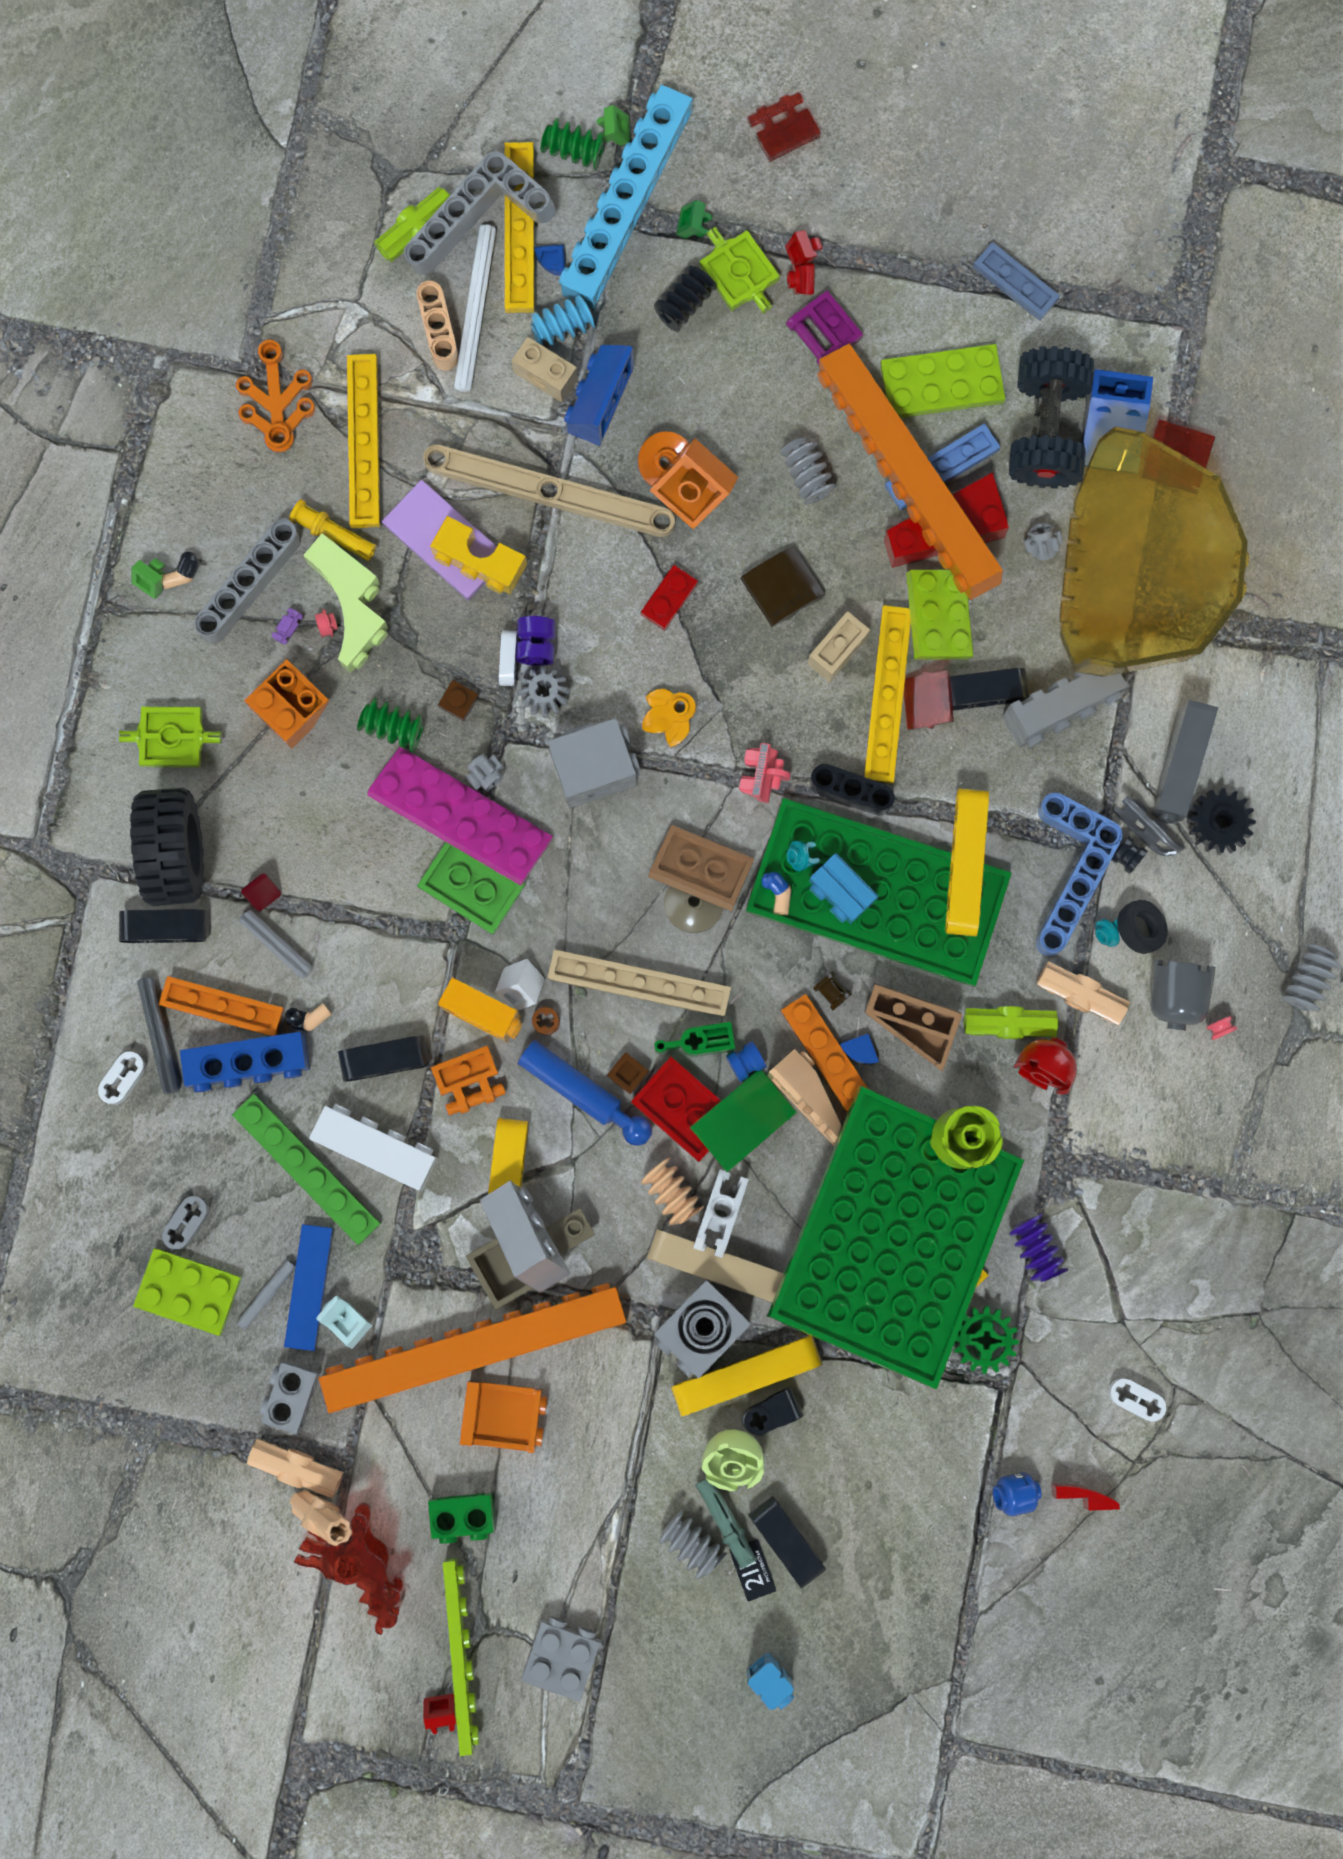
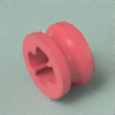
[1206,1016,1238,1040]

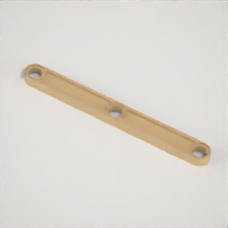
[423,445,675,537]

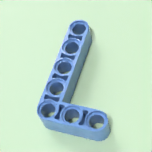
[1036,793,1123,957]

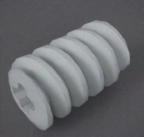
[781,437,836,505]
[1282,944,1342,1012]
[659,1509,727,1580]

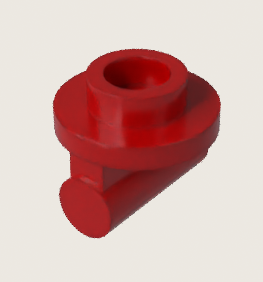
[787,263,814,295]

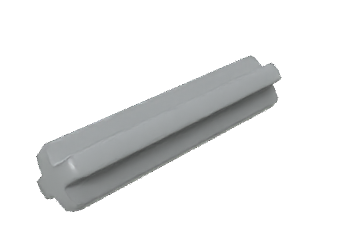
[239,910,313,979]

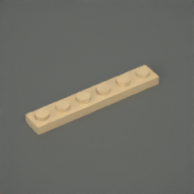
[547,949,731,1018]

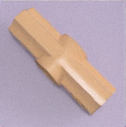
[1036,961,1130,1026]
[247,1438,344,1498]
[289,1489,352,1546]

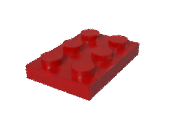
[631,1056,721,1162]

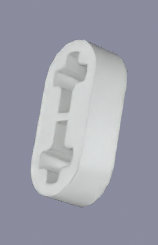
[499,630,518,686]
[98,1052,146,1105]
[1108,1378,1166,1422]

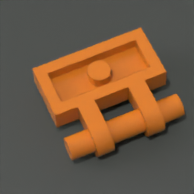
[431,1045,506,1116]

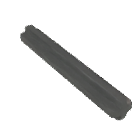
[137,977,180,1095]

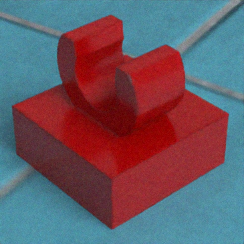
[785,230,823,266]
[423,1693,457,1734]

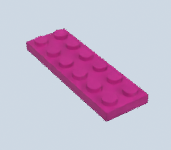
[367,747,553,886]

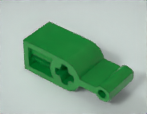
[654,1022,735,1057]

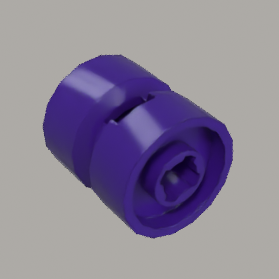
[515,616,556,666]

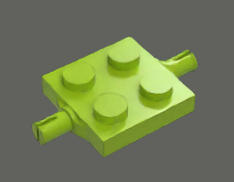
[699,227,780,313]
[118,707,222,768]

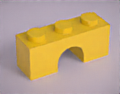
[430,516,527,595]

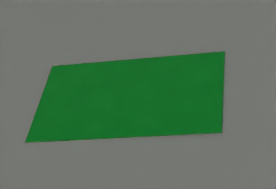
[690,1070,797,1172]

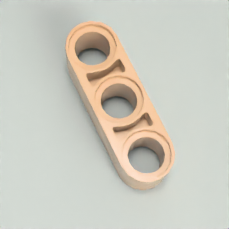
[417,281,459,371]

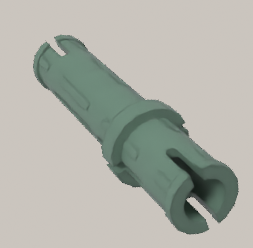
[695,1478,758,1569]

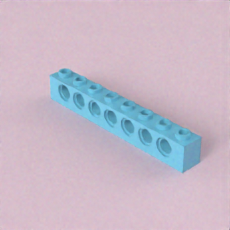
[559,84,693,310]

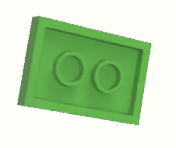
[417,842,526,935]

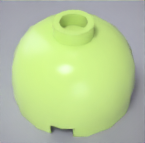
[702,1429,764,1491]

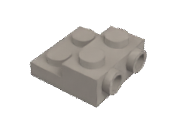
[521,1616,601,1702]

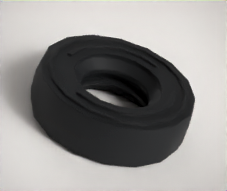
[1117,899,1168,954]

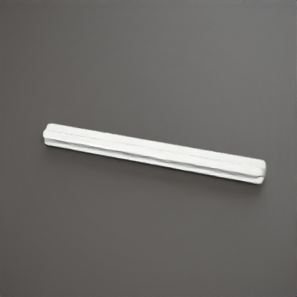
[454,224,496,392]

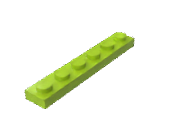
[442,1557,479,1756]

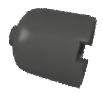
[1150,959,1216,1031]

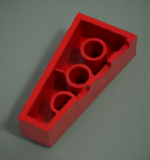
[884,472,1009,568]

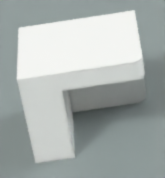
[495,959,544,1011]

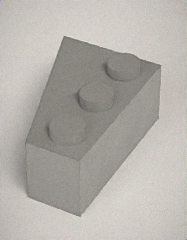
[480,1181,571,1293]

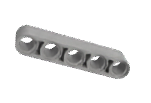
[194,519,301,644]

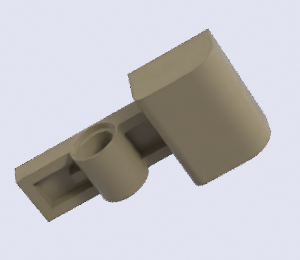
[466,1208,596,1310]

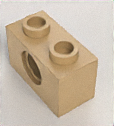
[511,337,578,403]

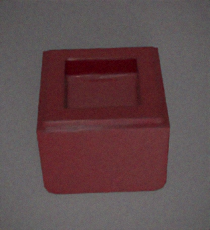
[241,873,281,912]

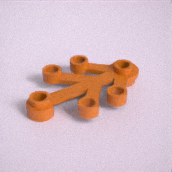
[236,340,315,453]

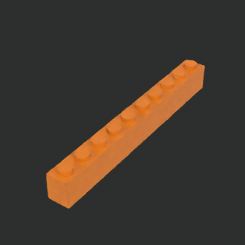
[817,343,1003,600]
[319,1283,627,1414]

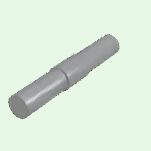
[236,1260,296,1330]

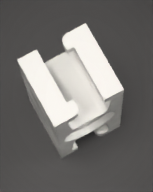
[693,1170,749,1258]

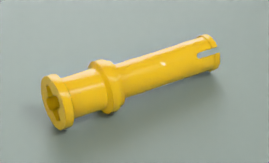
[289,499,377,562]

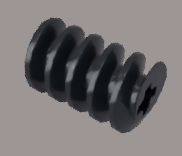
[654,266,717,332]

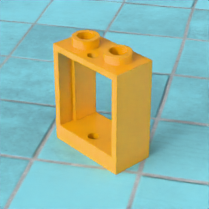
[438,977,523,1043]

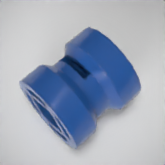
[725,1041,767,1082]

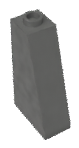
[1152,700,1218,824]

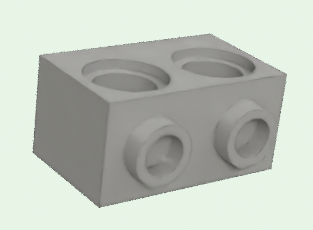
[260,1361,321,1434]

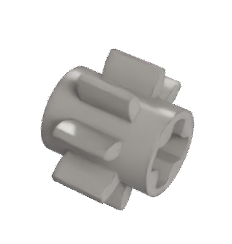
[1024,523,1063,560]
[467,754,504,791]

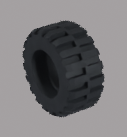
[130,788,204,906]

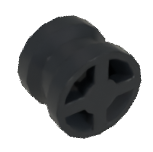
[1111,836,1148,874]

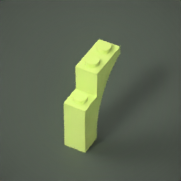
[303,533,389,673]

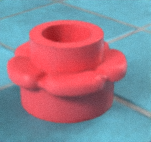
[314,609,338,637]

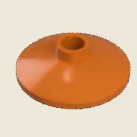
[638,431,689,487]

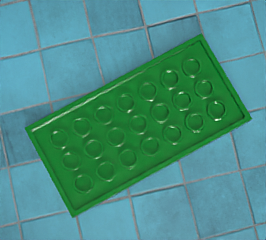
[745,798,1012,987]

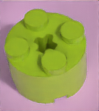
[930,1106,1003,1169]

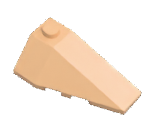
[767,1049,842,1146]

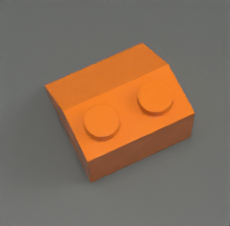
[649,438,739,529]

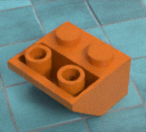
[244,659,329,749]

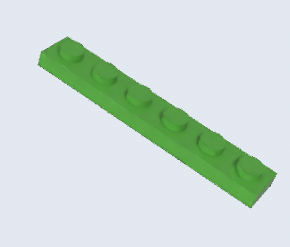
[232,1094,381,1245]

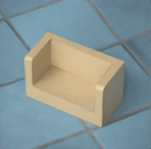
[808,611,870,682]

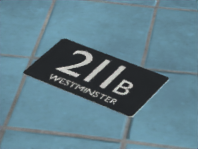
[729,1539,776,1602]

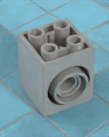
[547,718,640,809]
[654,1280,751,1379]

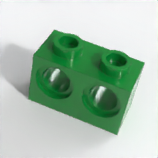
[428,1492,496,1544]

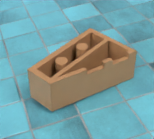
[865,983,962,1072]

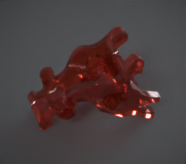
[294,1503,403,1635]

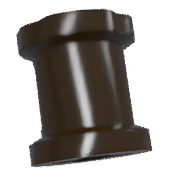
[813,971,853,1011]

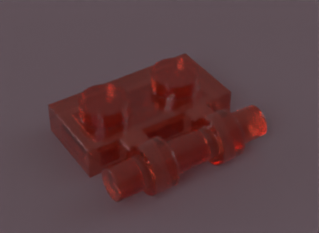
[747,92,821,162]

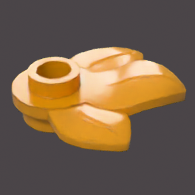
[642,689,696,747]

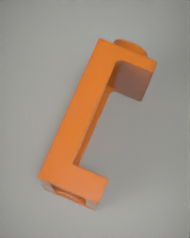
[459,1380,548,1453]

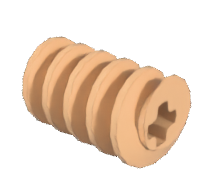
[641,1157,705,1226]

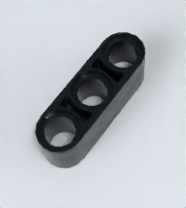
[940,668,1030,711]
[810,764,895,816]
[119,909,207,943]
[338,1035,430,1082]
[748,1496,827,1589]

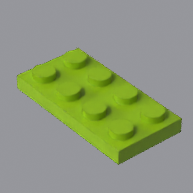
[880,344,1005,418]

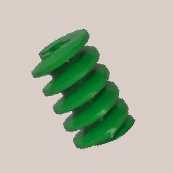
[540,118,604,170]
[357,697,423,752]

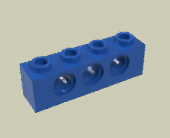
[180,1032,310,1093]

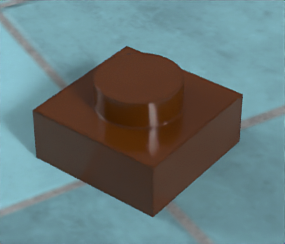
[438,680,479,722]
[606,1052,649,1095]

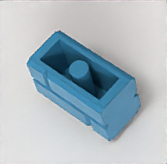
[809,853,879,924]
[746,1652,794,1710]

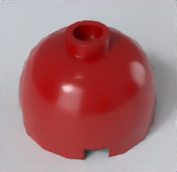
[1014,1037,1077,1094]

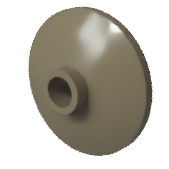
[664,886,723,933]

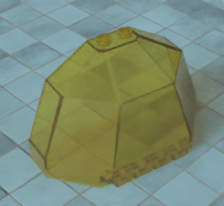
[1059,426,1249,677]

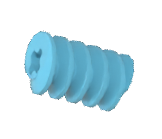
[530,295,595,346]

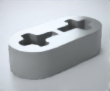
[162,1196,209,1250]

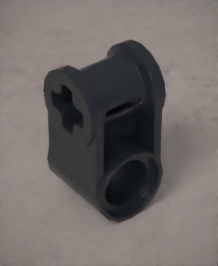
[742,1387,804,1435]

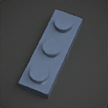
[973,242,1060,321]

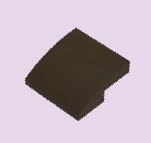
[740,546,825,627]

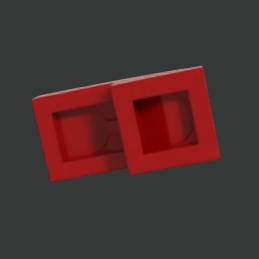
[1051,1484,1120,1511]

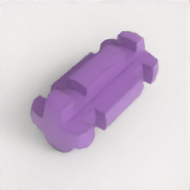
[272,608,303,645]

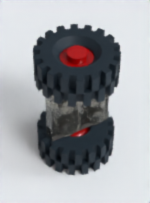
[1009,346,1094,489]

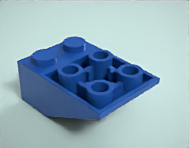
[1081,369,1153,473]

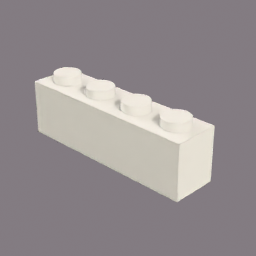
[309,1104,438,1191]

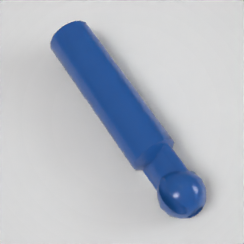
[517,1040,652,1146]

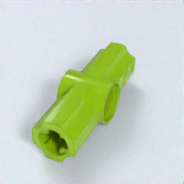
[374,187,450,263]
[964,1006,1058,1039]

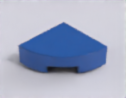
[534,245,565,276]
[839,1034,879,1064]

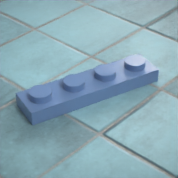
[885,423,1001,511]

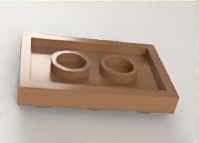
[648,825,754,911]

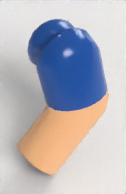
[761,872,791,915]

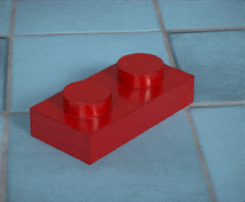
[640,565,698,631]

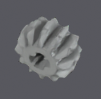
[519,666,570,718]

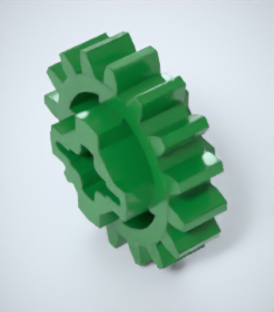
[952,1306,1019,1374]

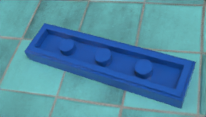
[284,1224,334,1351]

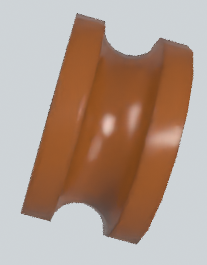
[532,1007,560,1035]

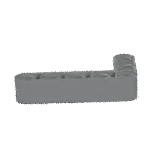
[404,151,556,275]

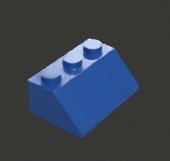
[564,345,634,446]

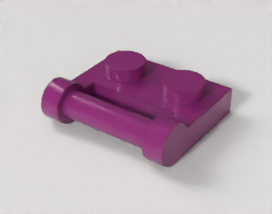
[786,290,863,365]

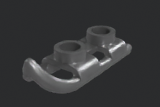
[1112,796,1185,856]

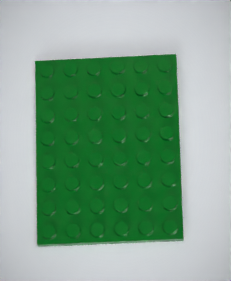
[767,1086,1024,1389]

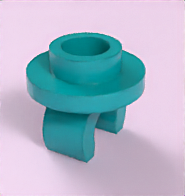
[787,841,820,871]
[1095,919,1120,947]

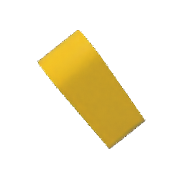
[488,1117,529,1194]

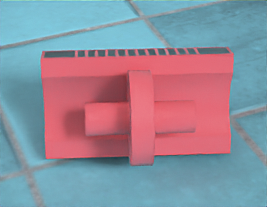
[739,743,791,803]

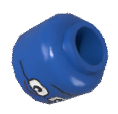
[993,1472,1042,1517]

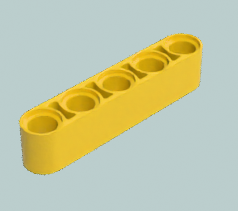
[945,788,989,937]
[671,1336,823,1416]

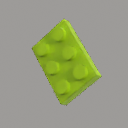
[906,570,974,660]
[133,1248,242,1336]

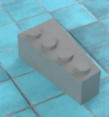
[1002,655,1128,748]

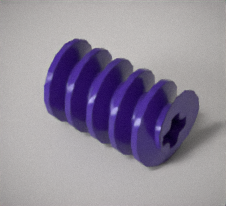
[1009,1213,1069,1282]

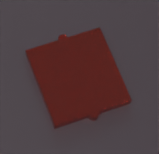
[904,670,954,730]

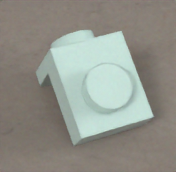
[317,1296,373,1349]

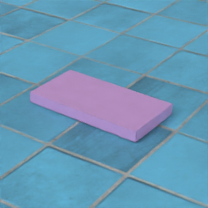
[381,479,497,601]

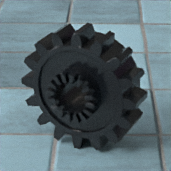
[1187,788,1256,855]

